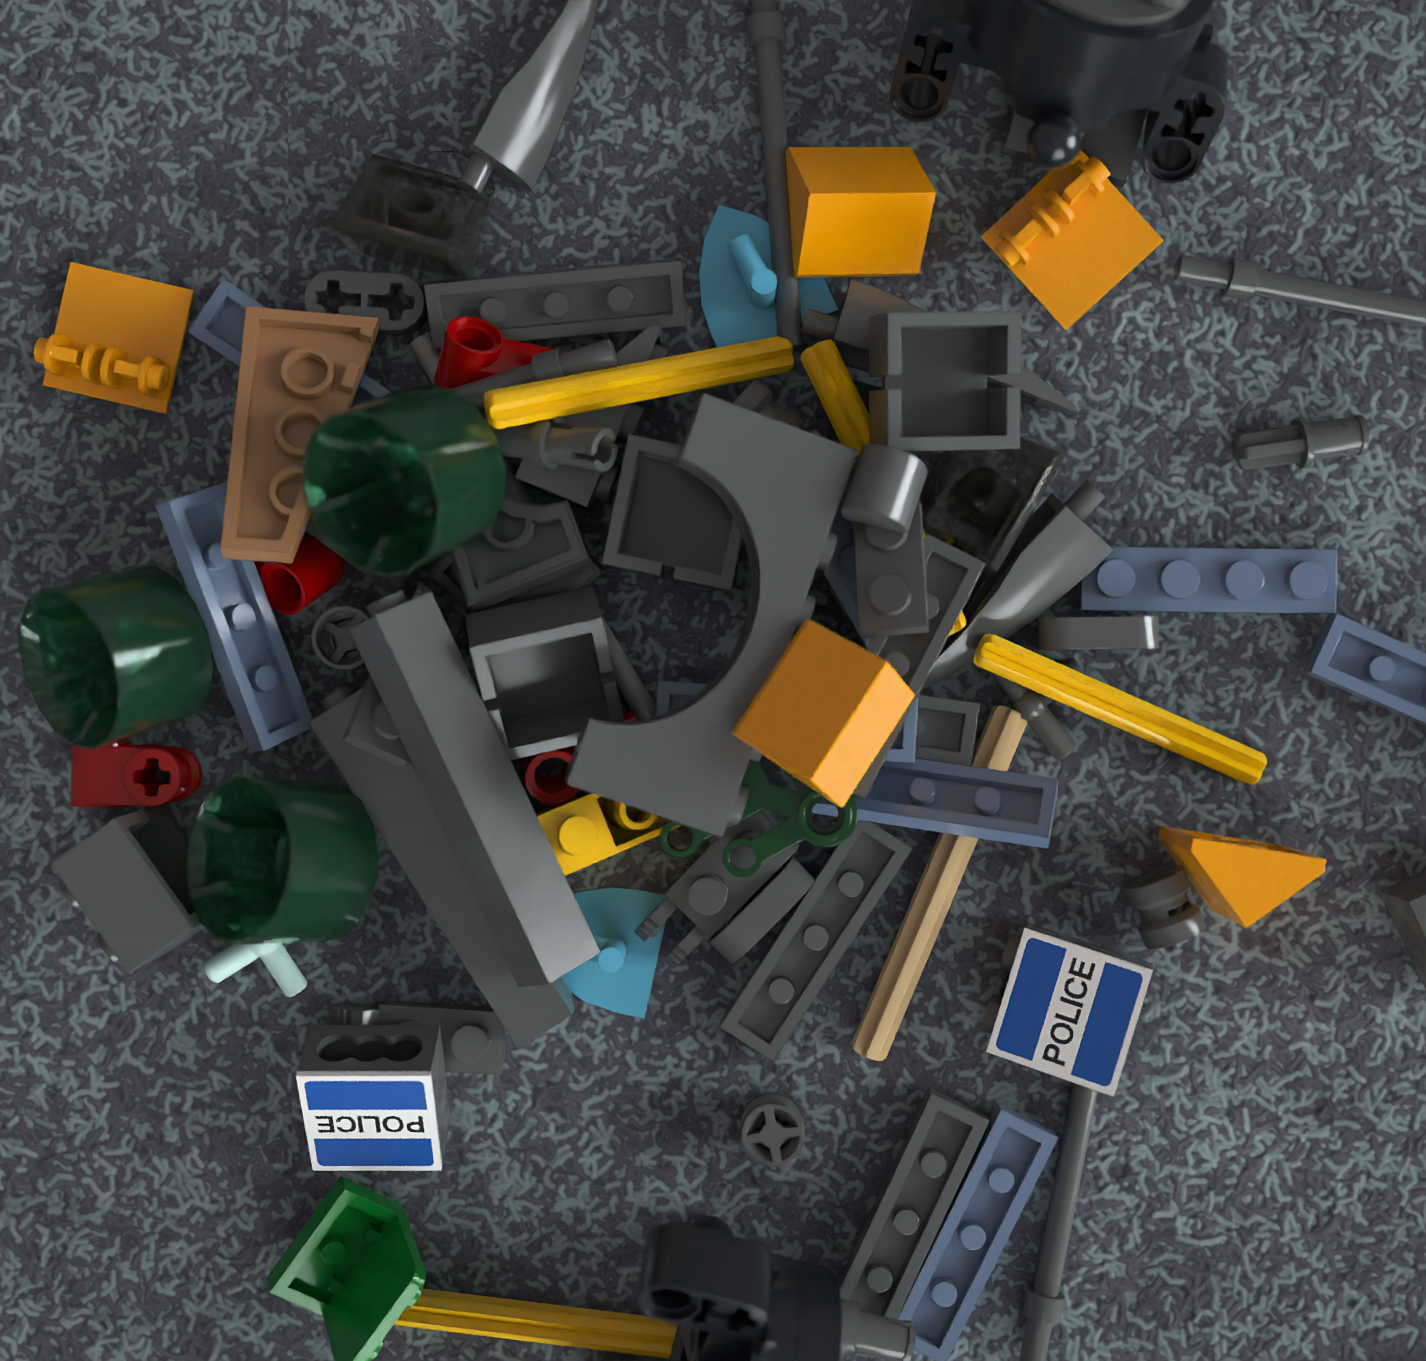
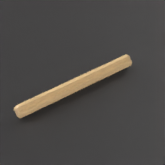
[852,705,1027,1061]

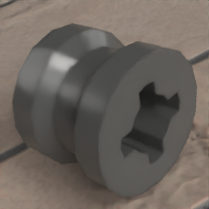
[741,1092,805,1167]

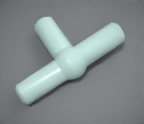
[204,897,323,997]

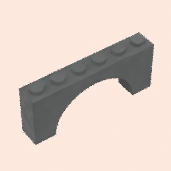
[564,393,857,837]

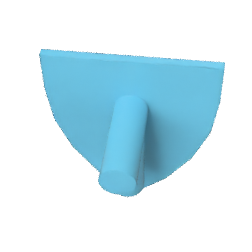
[699,205,838,347]
[561,887,667,1019]

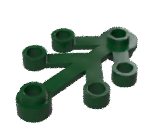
[660,759,858,878]

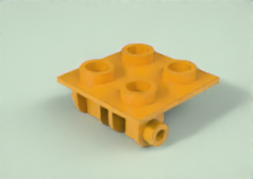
[981,149,1164,331]
[34,262,195,414]

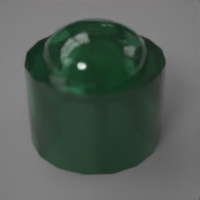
[302,383,506,577]
[19,564,213,750]
[185,775,378,944]

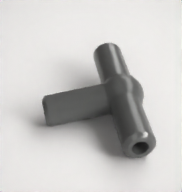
[990,657,1084,760]

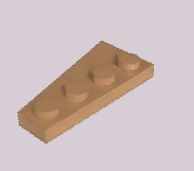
[221,306,379,563]

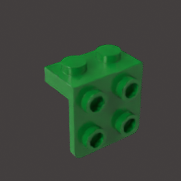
[266,1176,426,1361]

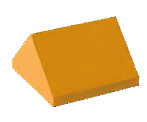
[785,147,936,279]
[731,619,915,808]
[1158,826,1326,928]

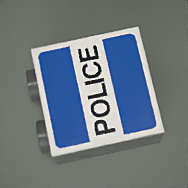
[981,923,1153,1097]
[296,1025,451,1171]

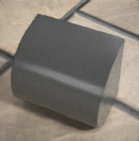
[841,444,928,534]

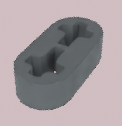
[304,270,428,336]
[1037,616,1159,650]
[708,856,815,964]

